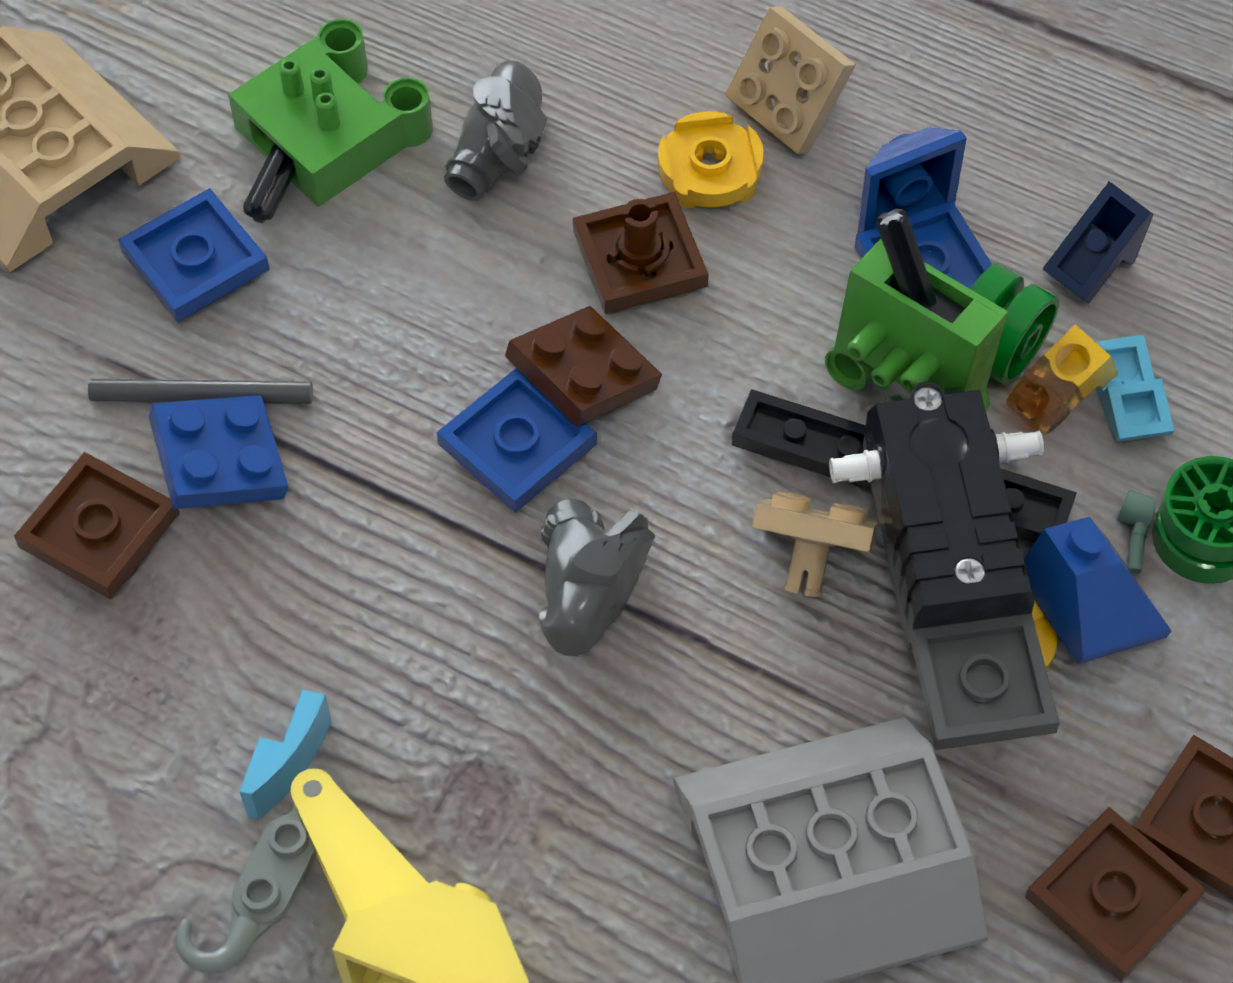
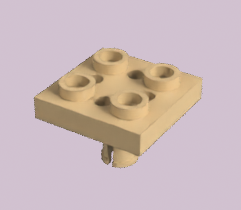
[725,6,856,154]
[752,491,878,597]

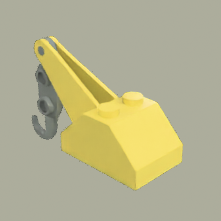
[176,769,529,983]

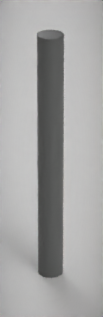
[88,379,313,404]

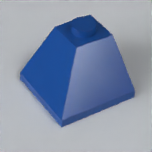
[857,127,967,234]
[1024,517,1172,665]

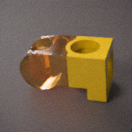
[1006,324,1118,436]

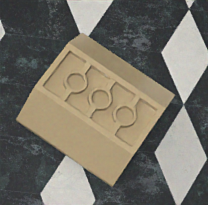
[0,26,181,273]

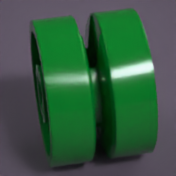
[971,263,1060,386]
[1152,456,1233,584]

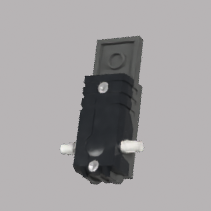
[829,382,1060,750]

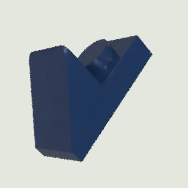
[1042,181,1154,303]

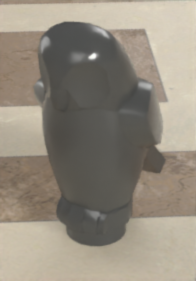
[444,60,547,201]
[539,499,656,656]

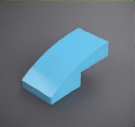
[1095,334,1174,442]
[239,689,332,819]

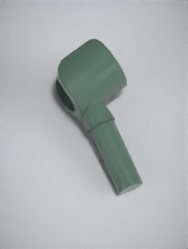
[1117,490,1156,574]

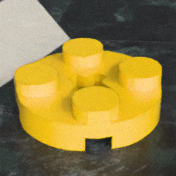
[658,111,764,208]

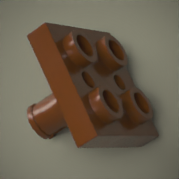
[573,192,709,314]

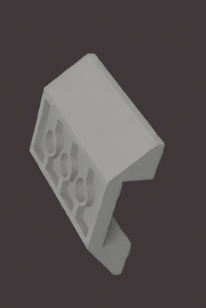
[673,717,988,983]

